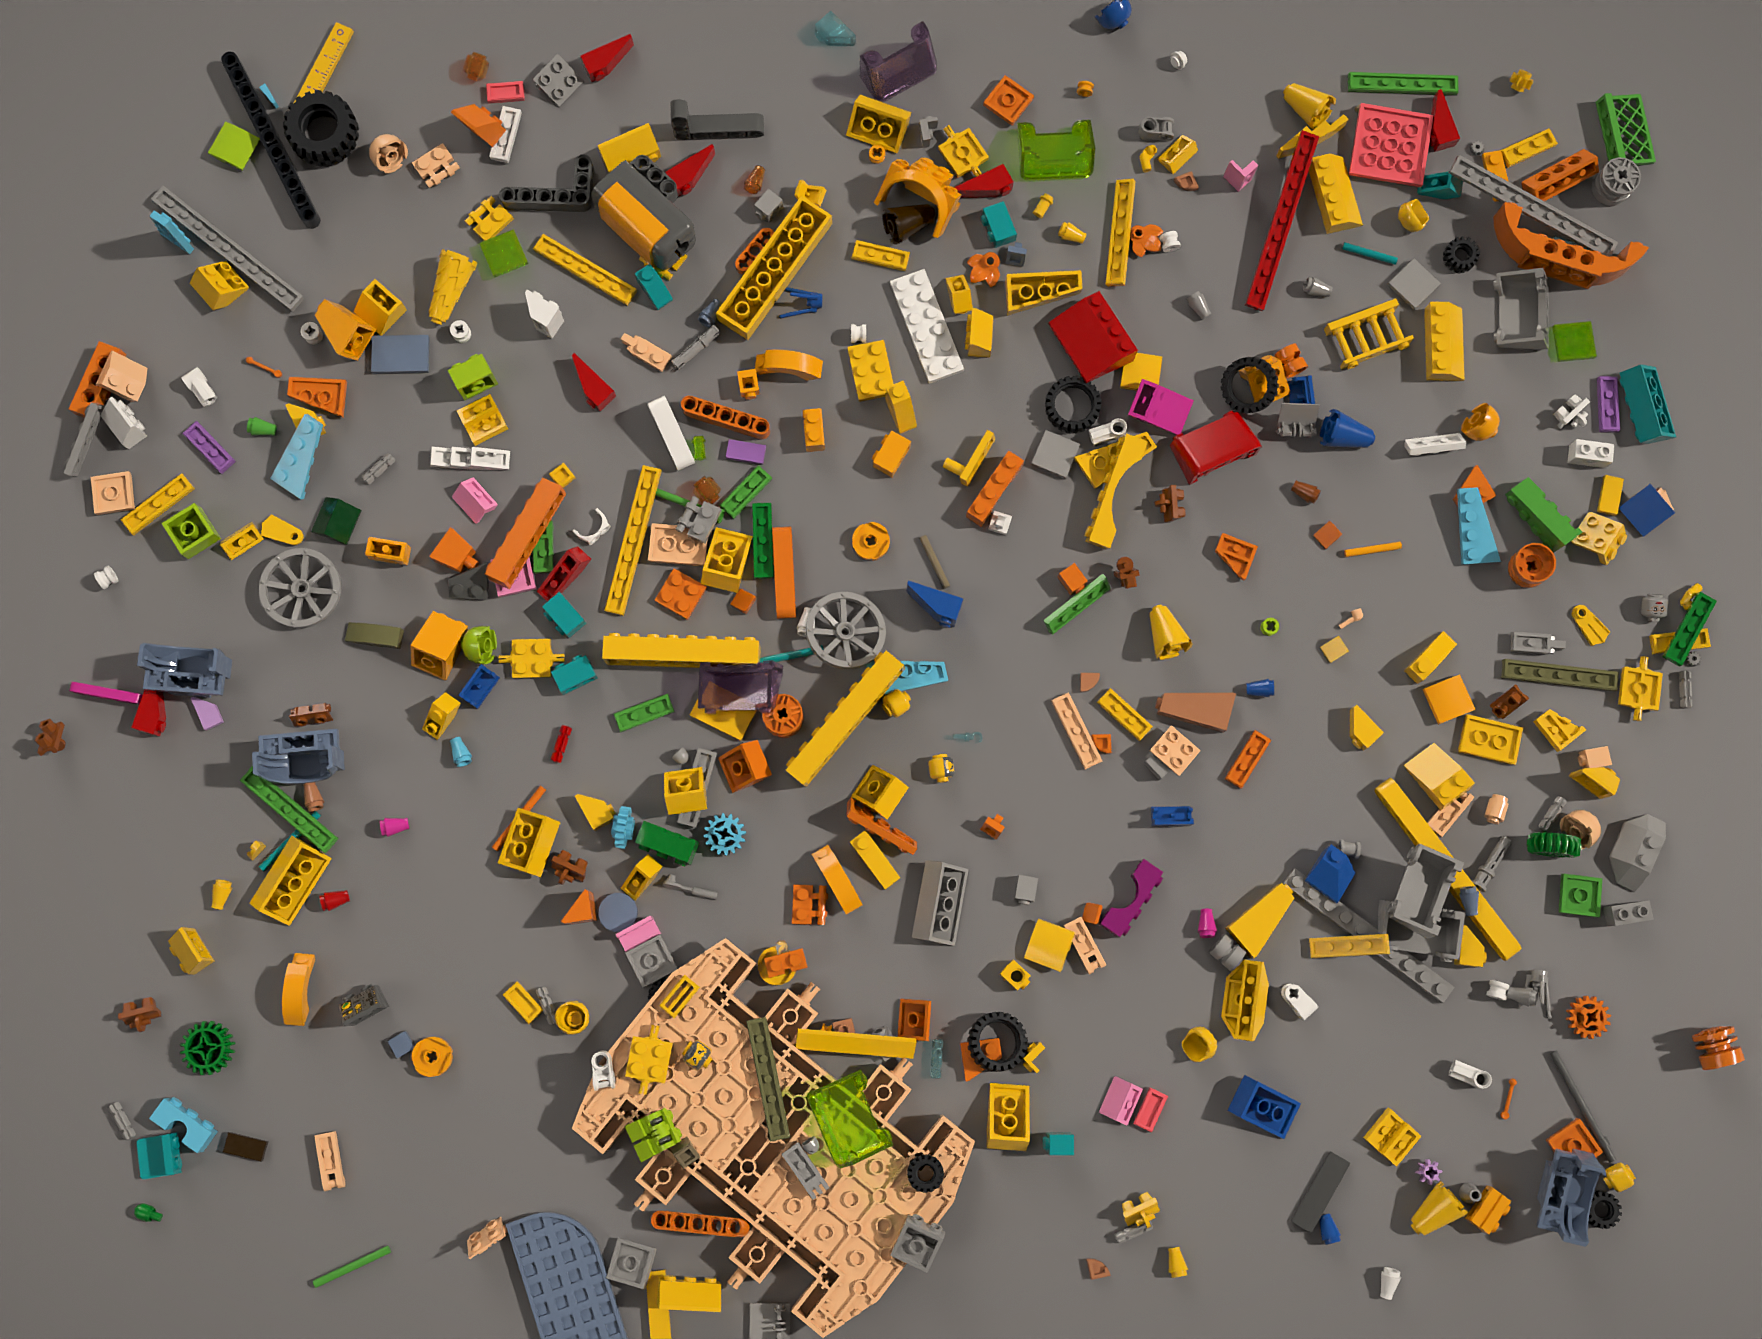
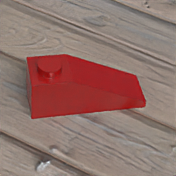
[580,34,634,82]
[1429,89,1460,152]
[665,144,715,197]
[954,164,1014,198]
[572,353,616,411]
[537,546,591,602]
[131,690,166,737]

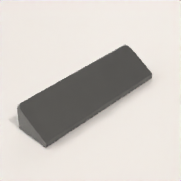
[1291,1151,1350,1233]

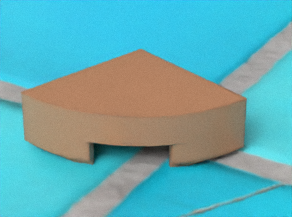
[1174,171,1199,191]
[1080,673,1100,693]
[1086,1258,1111,1280]

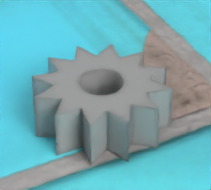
[1469,140,1485,156]
[1686,651,1702,667]

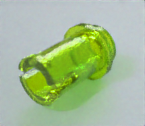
[691,436,706,460]

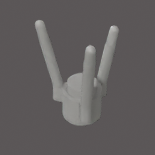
[1517,970,1551,1018]

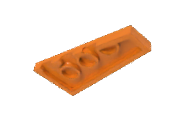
[847,797,917,855]

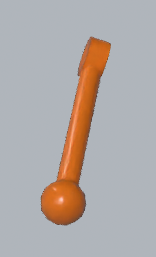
[246,357,282,378]
[1500,1078,1517,1119]

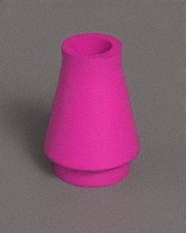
[380,818,409,837]
[1198,908,1217,938]

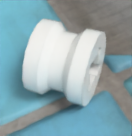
[1159,231,1181,252]
[450,320,471,343]
[300,322,323,345]
[851,324,866,343]
[94,566,119,589]
[1486,980,1510,1001]

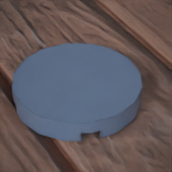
[598,893,638,932]

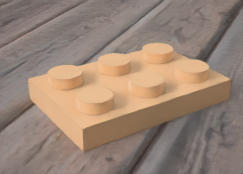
[648,523,708,566]

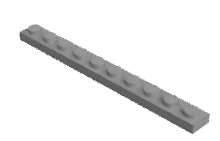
[1448,155,1618,257]
[151,186,305,312]
[1283,868,1455,1003]

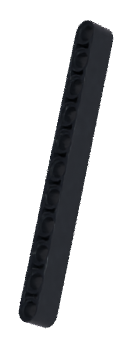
[221,51,321,229]

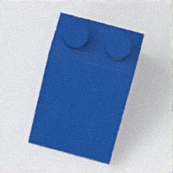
[906,580,963,628]
[1227,1075,1301,1139]

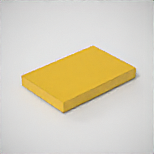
[690,681,758,741]
[1458,714,1523,765]

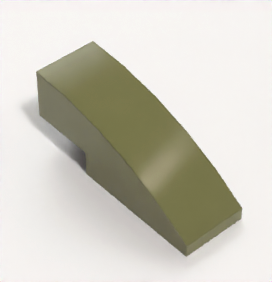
[345,622,404,649]

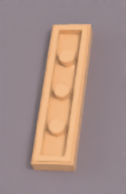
[1051,692,1102,770]

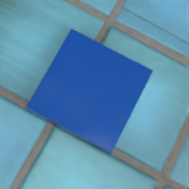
[1619,483,1675,537]

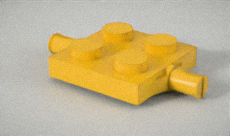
[938,125,989,178]
[498,639,565,678]
[1618,656,1663,721]
[625,1025,673,1095]

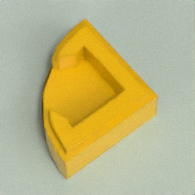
[247,840,266,861]

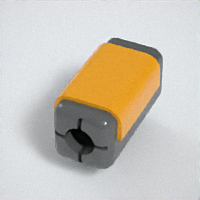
[591,155,696,270]

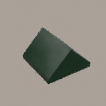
[311,497,362,545]

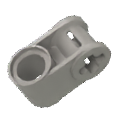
[1138,117,1174,141]

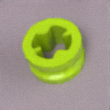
[1260,618,1279,636]

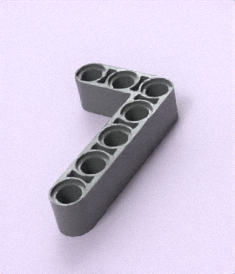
[670,99,764,140]
[498,154,594,212]

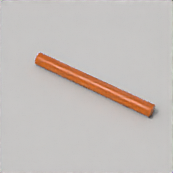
[492,785,546,852]

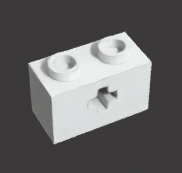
[1567,439,1614,468]

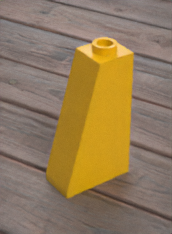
[1225,883,1294,959]

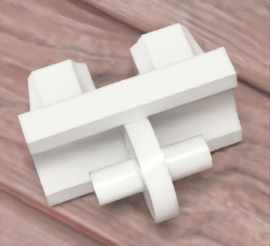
[1553,394,1590,429]

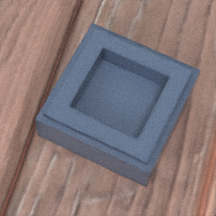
[388,1031,415,1058]

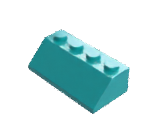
[1620,364,1676,444]

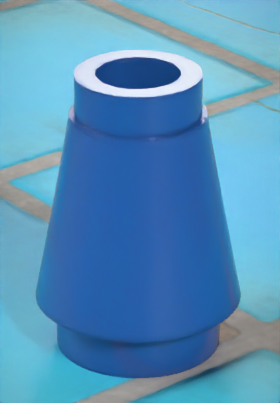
[1246,678,1274,698]
[1319,1214,1341,1245]

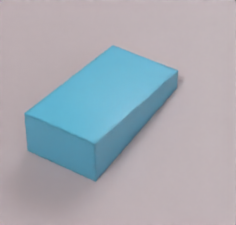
[259,83,279,109]

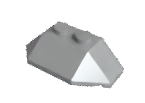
[1609,814,1666,892]

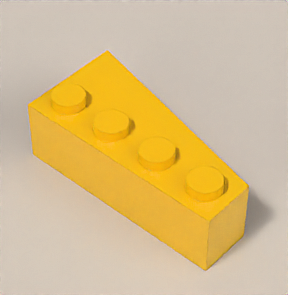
[1005,270,1082,316]

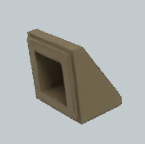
[671,1137,700,1169]

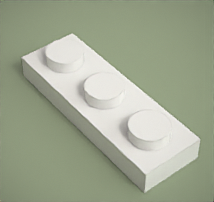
[489,106,522,163]
[1404,433,1466,456]

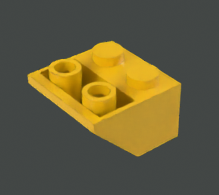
[190,261,249,310]
[354,279,407,336]
[965,308,993,358]

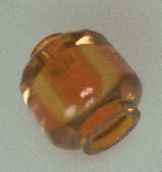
[463,52,489,81]
[693,476,721,504]

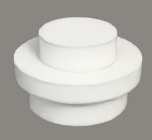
[1170,51,1187,70]

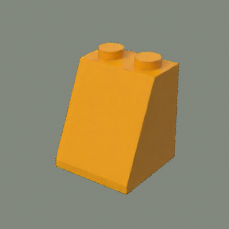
[315,299,377,361]
[410,611,468,681]

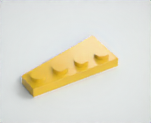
[1074,432,1157,489]

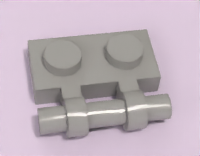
[676,496,722,544]

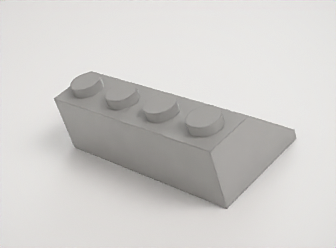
[912,860,969,946]

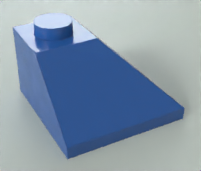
[1304,844,1356,904]

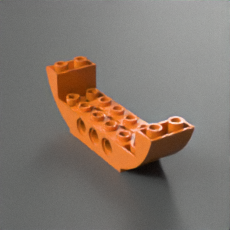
[1493,202,1649,289]

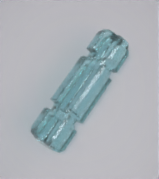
[930,1039,943,1079]

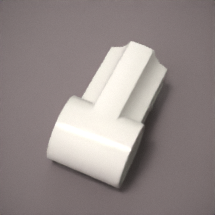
[181,367,217,407]
[1088,418,1127,446]
[1449,1060,1492,1089]

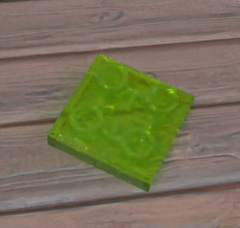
[479,229,529,278]
[1552,321,1597,362]

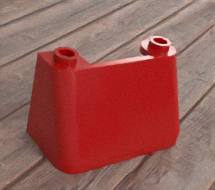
[1169,410,1262,485]

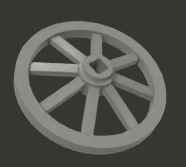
[259,548,341,628]
[806,592,886,670]

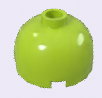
[461,626,497,665]

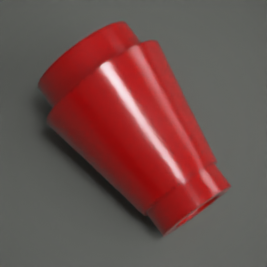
[319,890,350,911]

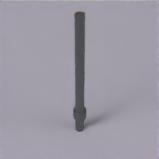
[1550,1051,1616,1163]

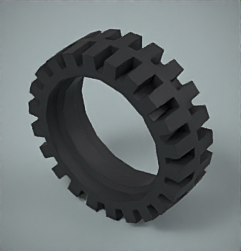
[1220,357,1279,413]
[1045,376,1101,433]
[967,1012,1028,1072]

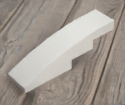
[430,447,510,470]

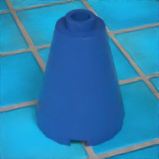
[1320,409,1375,448]

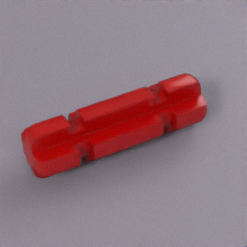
[551,725,572,763]

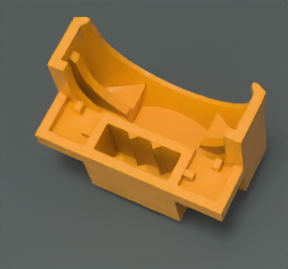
[874,158,962,238]

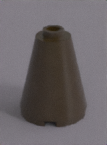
[882,204,936,245]

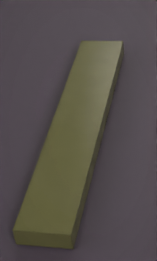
[1501,659,1619,691]
[746,1017,790,1142]

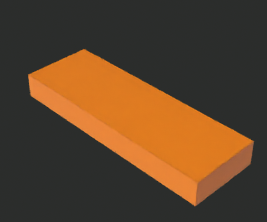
[1224,730,1271,789]

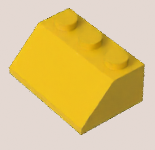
[846,95,912,153]
[598,123,661,174]
[498,808,560,878]
[657,1275,721,1312]

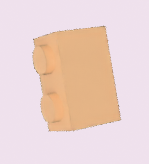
[95,351,148,402]

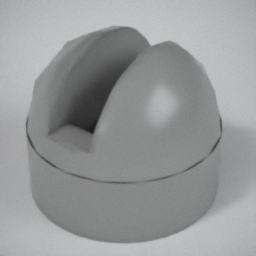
[672,748,688,765]
[801,1136,819,1154]

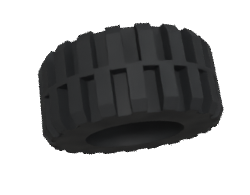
[283,90,359,167]

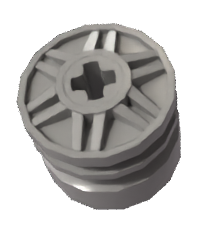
[1591,157,1641,206]

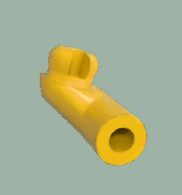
[1680,583,1703,610]

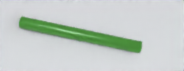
[313,1245,391,1288]

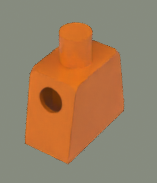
[429,527,479,573]

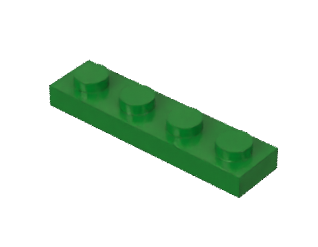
[752,503,773,579]
[1662,592,1717,667]

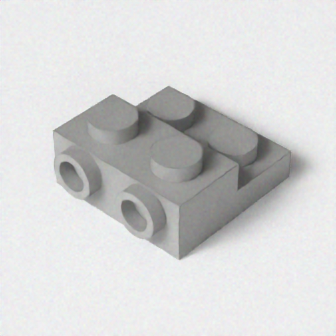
[890,1214,945,1273]

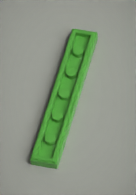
[1348,72,1458,95]
[240,766,339,853]

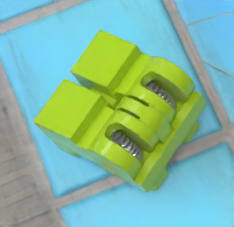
[625,1107,682,1162]

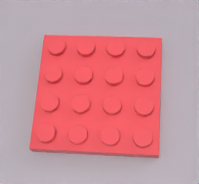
[1349,103,1434,187]

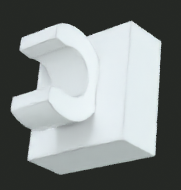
[988,511,1012,535]

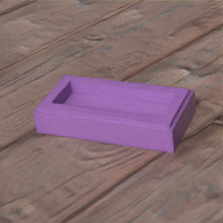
[726,439,766,465]

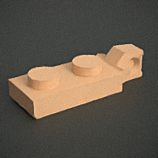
[621,333,672,372]

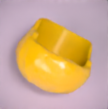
[1398,199,1429,232]
[555,1001,590,1035]
[1182,1027,1217,1062]

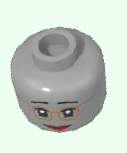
[1641,594,1668,621]

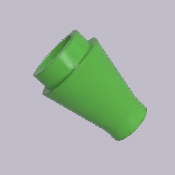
[247,417,277,436]

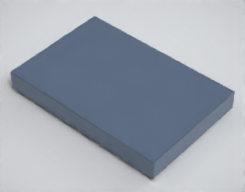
[371,335,429,374]

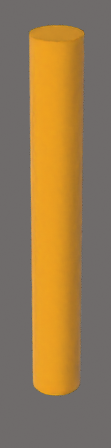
[1344,542,1402,557]

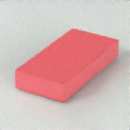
[486,81,525,104]
[1133,1087,1168,1133]

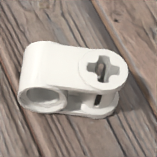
[1281,984,1319,1021]
[591,1050,616,1091]

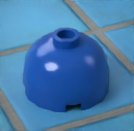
[1095,0,1132,30]

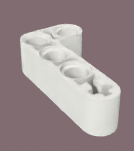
[647,395,695,471]

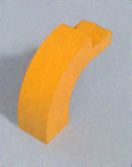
[755,350,823,380]
[811,845,863,914]
[282,953,316,1026]

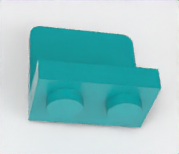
[137,1133,182,1179]

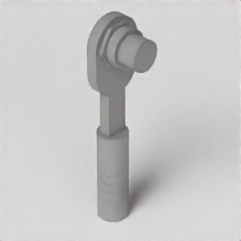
[663,874,718,900]

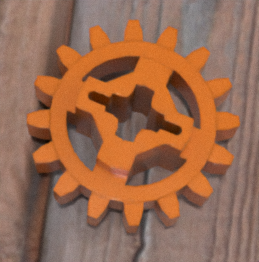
[1566,996,1611,1039]

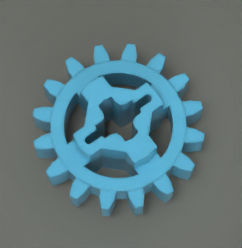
[611,806,635,849]
[704,813,746,856]

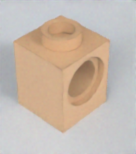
[1578,746,1612,769]

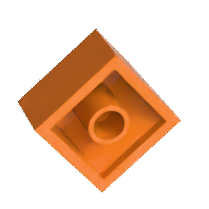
[451,104,506,147]
[718,740,772,793]

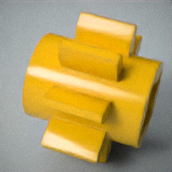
[1510,69,1533,92]

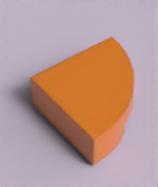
[1091,734,1112,754]

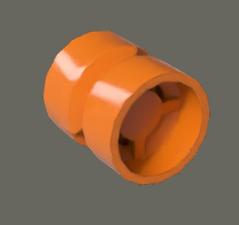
[1274,343,1308,378]

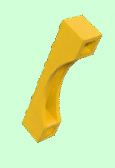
[1084,433,1148,549]

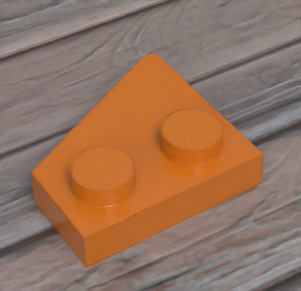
[1453,465,1496,507]
[1215,533,1258,581]
[960,1038,1002,1081]

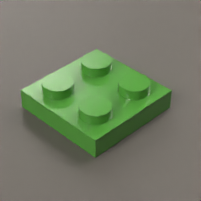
[1558,874,1603,918]

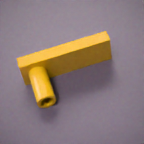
[943,430,995,487]

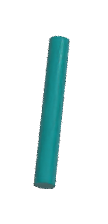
[1342,242,1398,265]

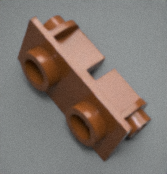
[289,703,333,727]

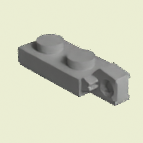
[1510,632,1566,654]

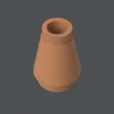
[303,782,324,812]

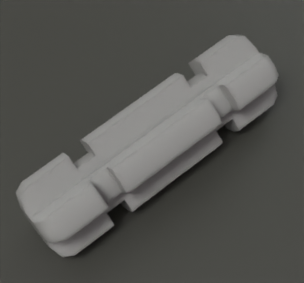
[362,453,395,484]
[1679,671,1692,708]
[1539,796,1567,832]
[536,987,556,1025]
[108,1102,136,1140]
[1114,1221,1153,1244]

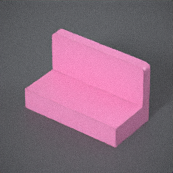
[1223,160,1258,192]
[452,477,498,524]
[615,916,661,952]
[1099,1076,1143,1126]

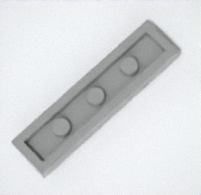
[64,403,105,476]
[677,748,717,828]

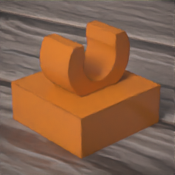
[980,814,1005,840]

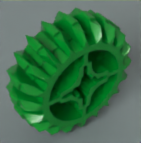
[1526,832,1582,858]
[179,1021,235,1075]

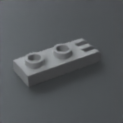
[782,1142,830,1200]

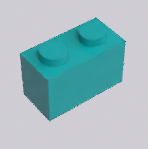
[980,201,1017,248]
[542,592,587,638]
[551,655,598,695]
[1043,1132,1074,1155]

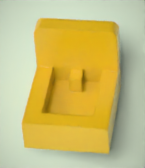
[794,180,827,207]
[1022,1042,1045,1073]

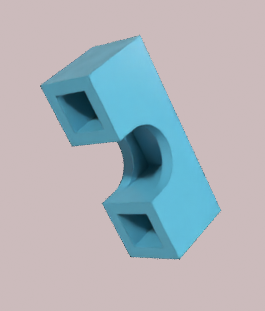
[149,1097,218,1153]

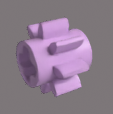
[1415,1159,1442,1185]

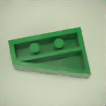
[635,821,700,867]

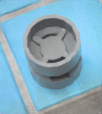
[1209,934,1246,971]

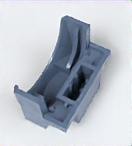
[137,643,232,698]
[252,729,345,784]
[1536,1149,1606,1247]

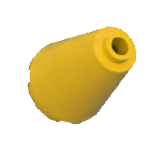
[1283,83,1336,130]
[1149,605,1193,660]
[1410,1181,1468,1236]

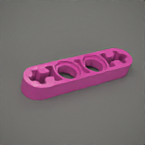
[69,682,142,705]

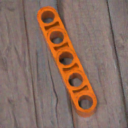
[681,396,770,440]
[772,526,796,619]
[651,1211,750,1237]

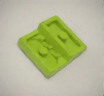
[208,121,260,171]

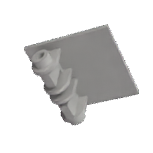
[532,53,584,107]
[1276,403,1320,438]
[749,1303,790,1339]

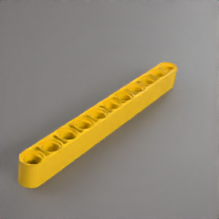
[1374,778,1522,961]

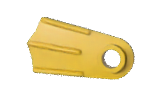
[261,514,304,545]
[1571,605,1610,646]

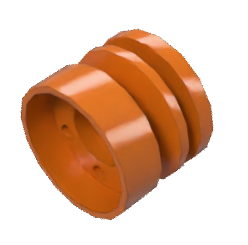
[1508,543,1556,588]
[762,694,804,738]
[1692,1026,1745,1070]

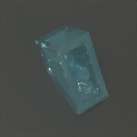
[815,11,856,46]

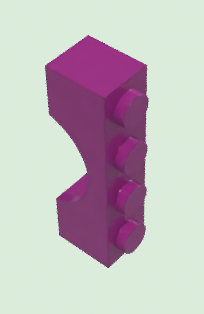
[1099,859,1163,938]

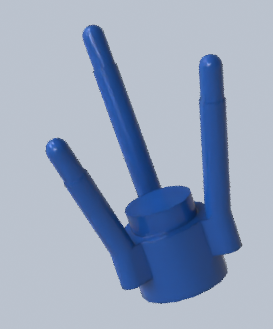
[779,287,822,318]

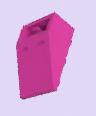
[1127,379,1194,435]

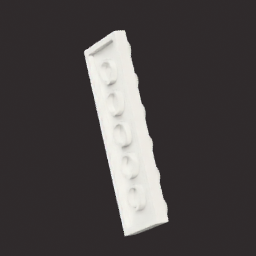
[890,269,964,384]

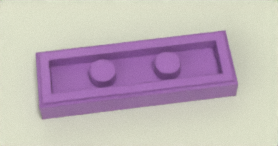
[1597,376,1620,432]
[182,421,236,474]

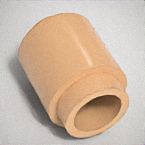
[1484,794,1509,824]

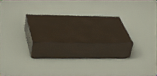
[223,1132,269,1162]

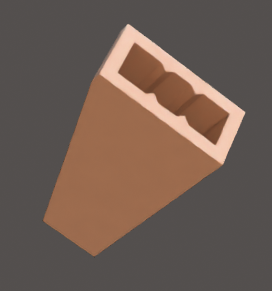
[1155,693,1236,733]

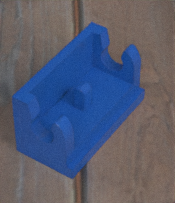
[1288,375,1315,404]
[458,664,500,709]
[1151,806,1194,826]

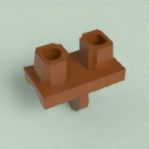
[1154,485,1186,523]
[1114,557,1140,589]
[1490,684,1529,719]
[35,719,66,756]
[551,850,588,885]
[118,997,161,1032]

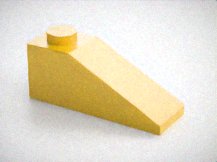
[1404,631,1457,684]
[850,830,900,890]

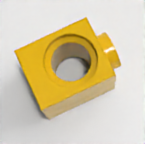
[999,959,1031,991]

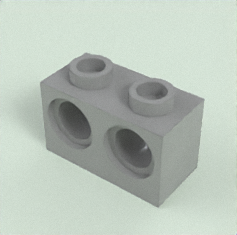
[1603,900,1654,927]

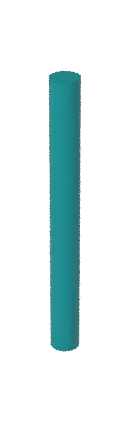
[749,645,824,666]
[259,811,321,871]

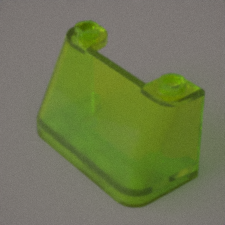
[1017,120,1096,180]
[807,1069,893,1168]

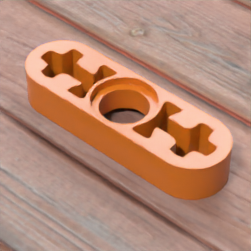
[735,228,774,275]

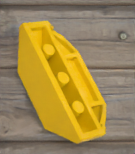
[1221,960,1269,1042]

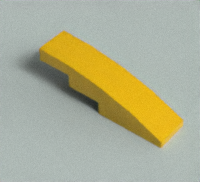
[1276,114,1349,159]

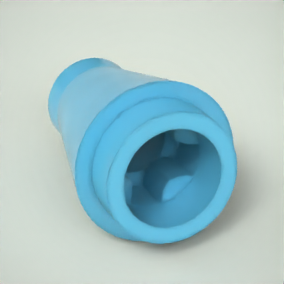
[450,737,472,767]

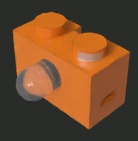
[764,940,808,978]

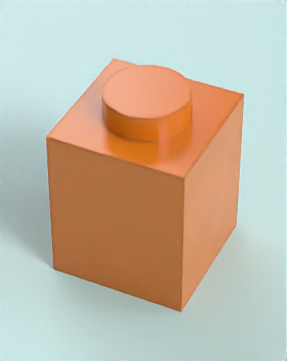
[1057,563,1088,595]

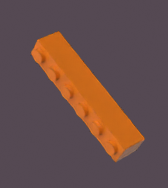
[485,477,566,590]

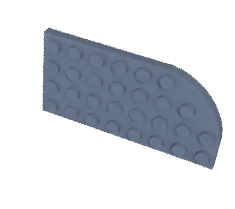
[506,1212,628,1339]

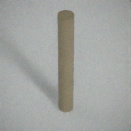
[919,535,950,589]

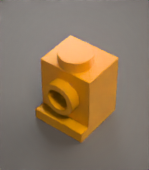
[737,369,760,400]

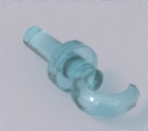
[953,732,983,742]

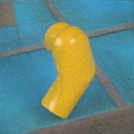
[1139,145,1157,173]

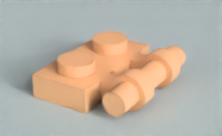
[412,143,460,188]

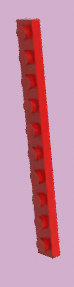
[1245,130,1319,311]

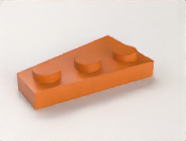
[287,377,347,418]

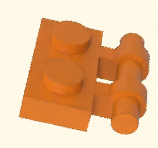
[792,884,828,925]

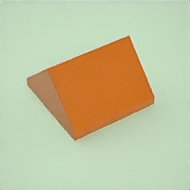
[561,889,597,925]
[897,999,931,1041]

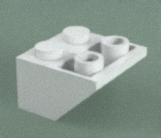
[525,290,564,339]
[100,397,147,449]

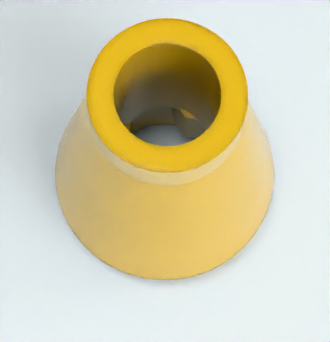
[1058,222,1087,244]
[211,879,233,910]
[1168,1247,1188,1278]

